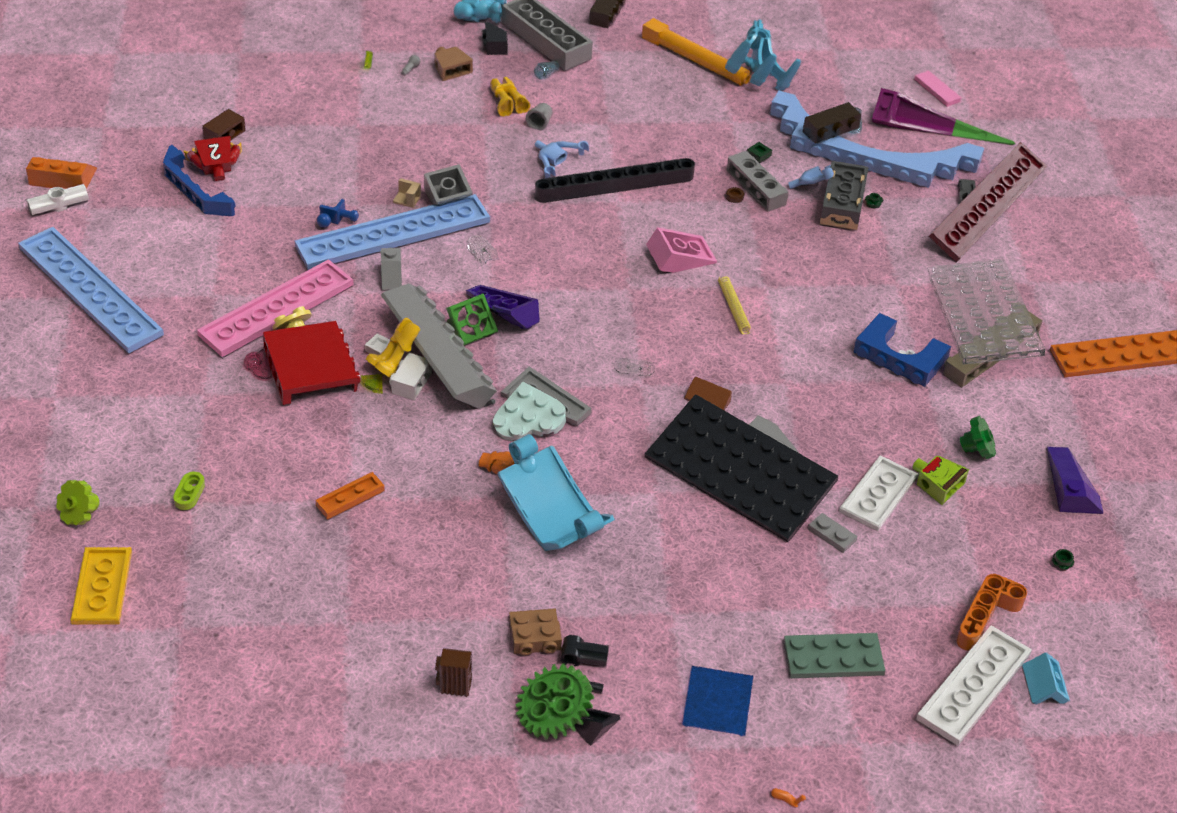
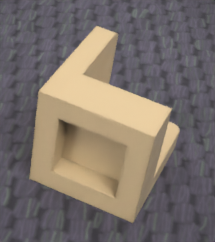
[393,178,421,208]

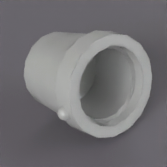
[526,103,553,131]

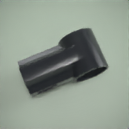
[560,635,609,667]

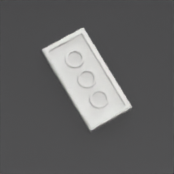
[839,455,918,531]

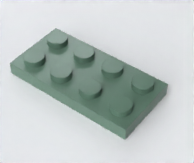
[784,633,886,679]

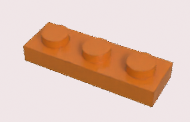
[315,472,385,520]

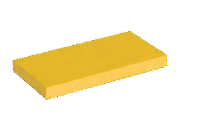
[70,547,132,625]

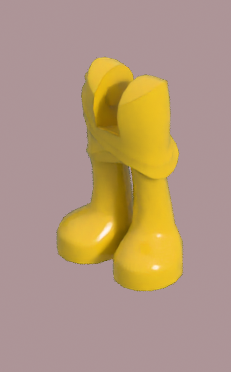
[490,77,530,117]
[365,318,420,378]

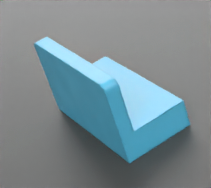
[1023,652,1070,704]

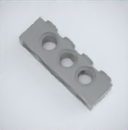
[727,151,788,212]

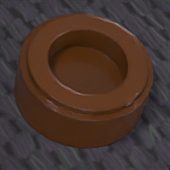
[726,187,745,203]

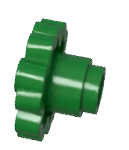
[960,416,996,459]

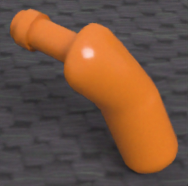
[771,788,806,807]

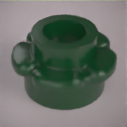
[865,193,883,209]
[1052,549,1074,570]

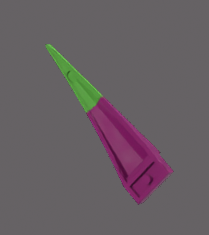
[872,88,1015,145]

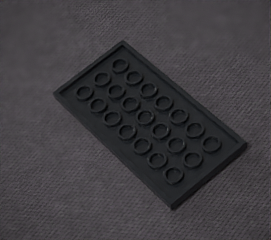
[645,394,838,542]

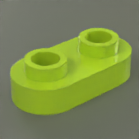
[173,471,205,510]

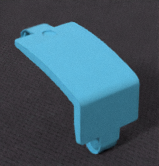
[497,434,615,551]

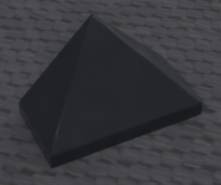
[574,708,620,746]

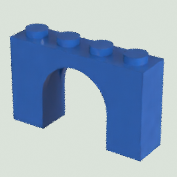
[853,313,951,387]

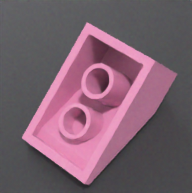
[646,227,717,273]

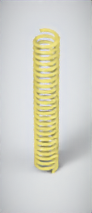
[718,277,751,334]

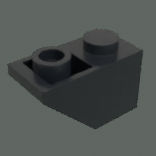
[482,22,508,55]

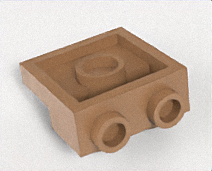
[509,608,562,655]

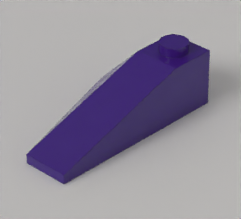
[466,285,540,329]
[1047,446,1103,514]

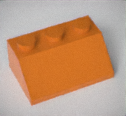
[26,157,97,189]

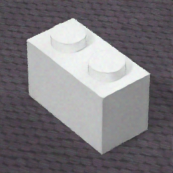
[389,353,432,400]

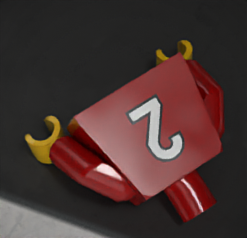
[184,136,242,181]

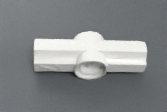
[26,184,89,216]

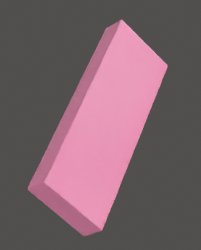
[914,70,961,107]

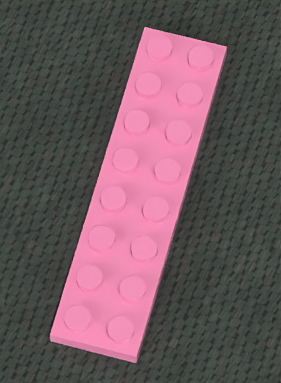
[197,259,353,357]

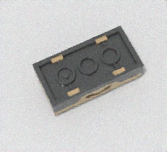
[820,161,869,230]

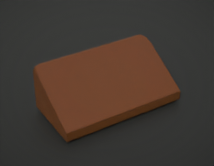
[684,377,732,411]

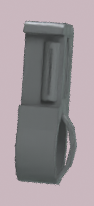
[957,179,976,204]

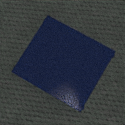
[682,666,754,736]

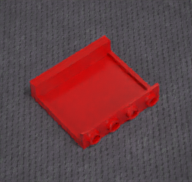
[263,321,361,405]

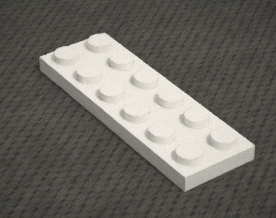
[916,625,1032,746]

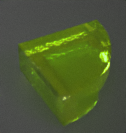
[360,374,383,394]

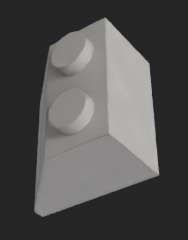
[424,164,473,205]

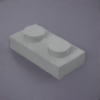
[808,513,858,553]

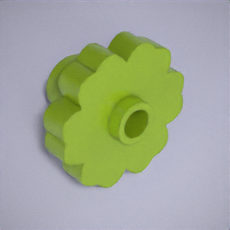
[56,480,99,525]

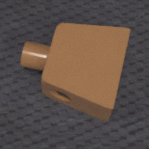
[434,46,473,81]

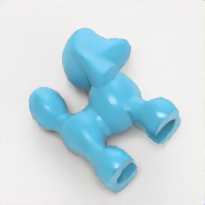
[454,0,507,23]

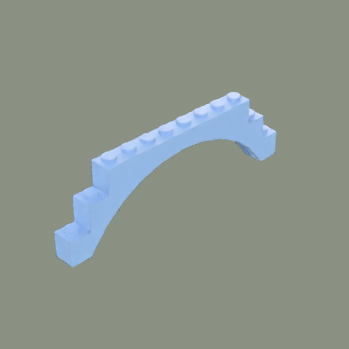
[770,90,984,188]

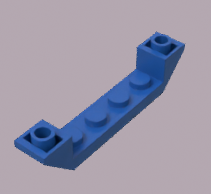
[163,144,236,216]

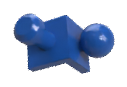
[316,199,359,228]

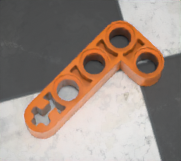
[956,574,1027,651]

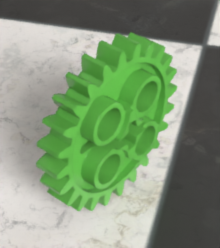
[515,664,594,740]

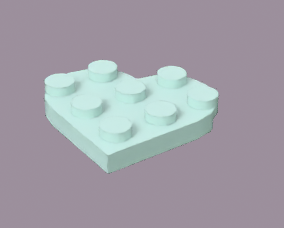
[493,382,566,441]

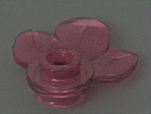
[244,349,272,379]

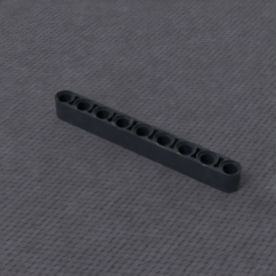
[535,158,695,203]

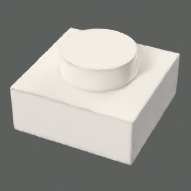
[365,333,390,355]

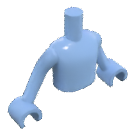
[535,140,589,178]
[788,165,834,189]

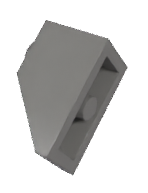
[381,248,402,291]

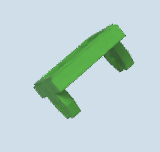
[446,293,498,345]

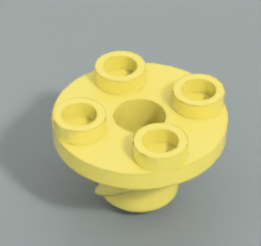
[272,306,312,330]

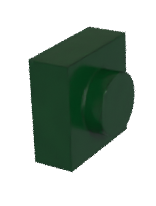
[747,142,773,163]

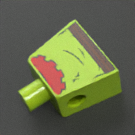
[912,456,969,505]

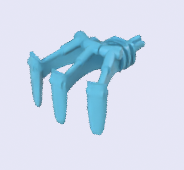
[725,19,801,91]

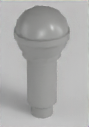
[401,55,420,75]

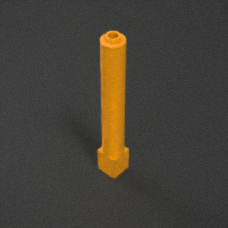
[642,18,751,86]

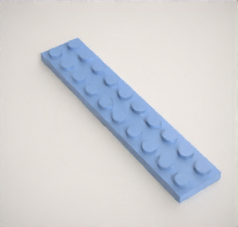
[295,194,490,270]
[18,227,164,354]

